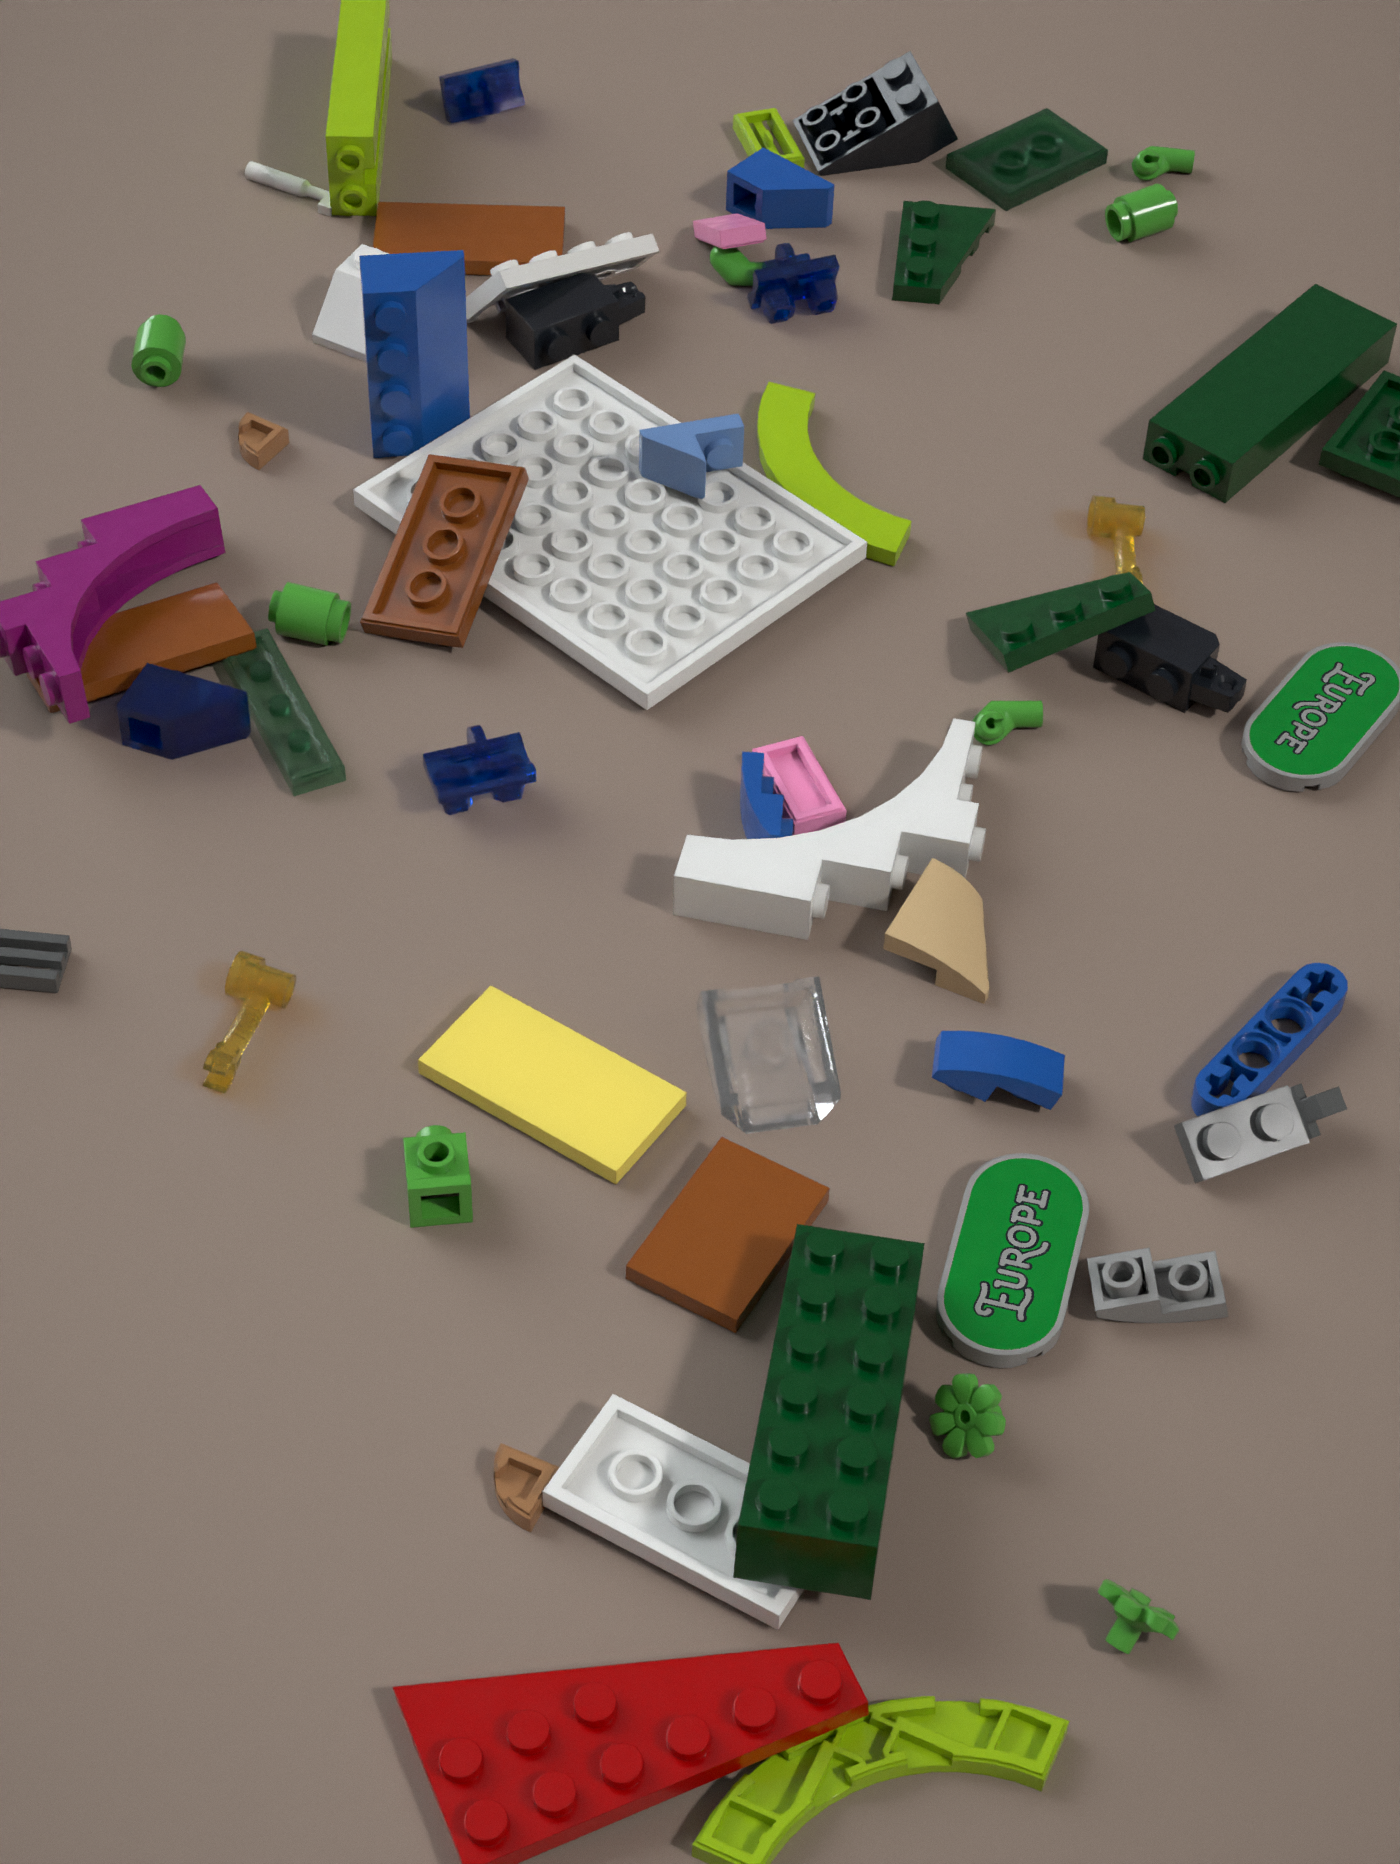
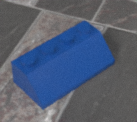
[359,250,470,458]

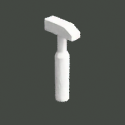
[245,161,332,217]

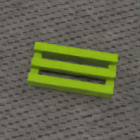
[733,108,805,168]

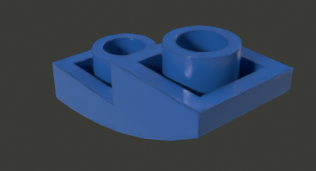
[740,751,794,839]
[932,1030,1065,1110]

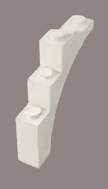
[673,718,986,940]

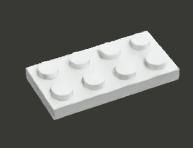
[543,1394,804,1630]

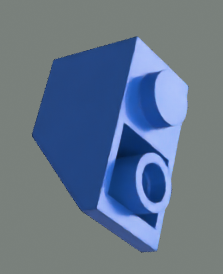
[726,147,835,229]

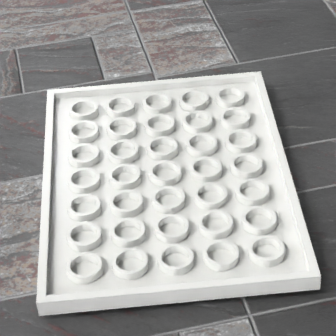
[353,354,867,710]

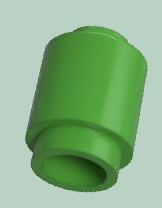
[1105,184,1178,242]
[131,314,186,387]
[268,582,351,646]

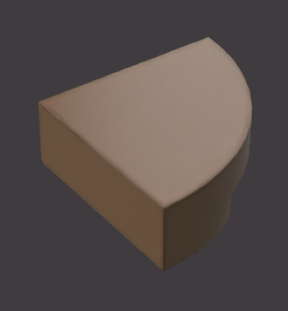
[238,412,289,470]
[494,1443,560,1533]

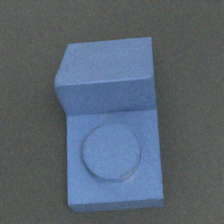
[639,413,744,499]

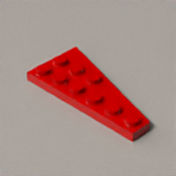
[393,1643,869,1864]

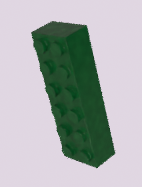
[733,1224,925,1600]

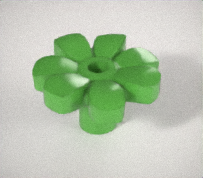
[929,1373,1006,1458]
[1098,1579,1180,1654]

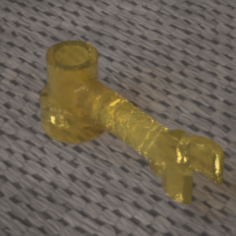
[1087,495,1145,584]
[202,950,296,1093]

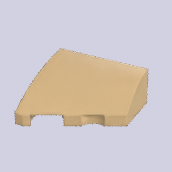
[883,858,989,1004]

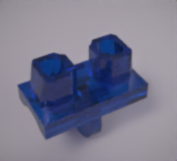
[439,58,525,123]
[747,243,840,324]
[423,725,536,815]

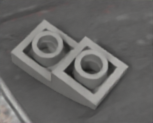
[1087,1247,1228,1323]

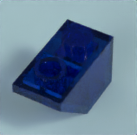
[116,663,251,760]

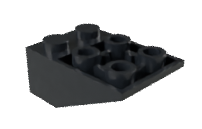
[793,51,958,176]

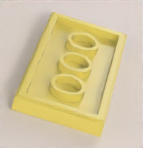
[418,985,687,1184]

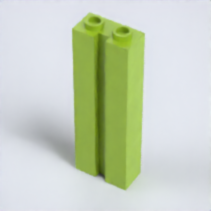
[325,0,392,216]

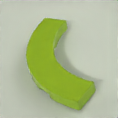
[757,382,912,566]
[692,1696,1070,1864]

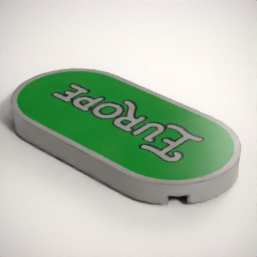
[1241,642,1400,792]
[936,1153,1089,1368]

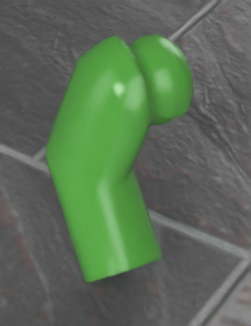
[1132,146,1195,181]
[710,246,774,286]
[973,701,1043,745]

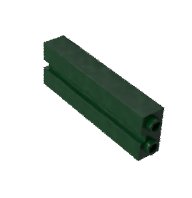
[1143,284,1397,503]

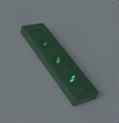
[221,628,346,797]

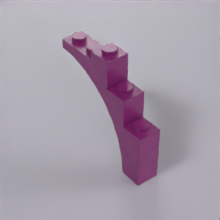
[0,485,226,724]

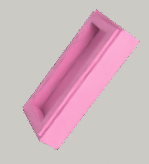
[693,213,767,249]
[752,736,846,835]

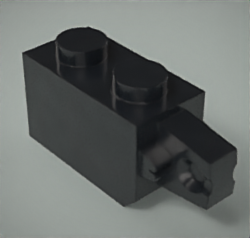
[505,273,646,370]
[1093,604,1247,713]

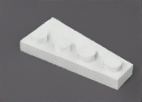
[466,232,659,323]

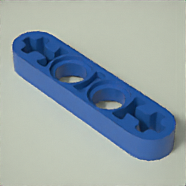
[1191,963,1348,1116]

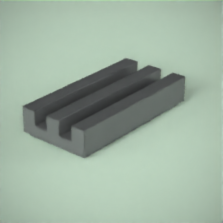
[0,929,72,993]

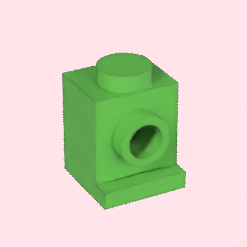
[403,1125,473,1228]

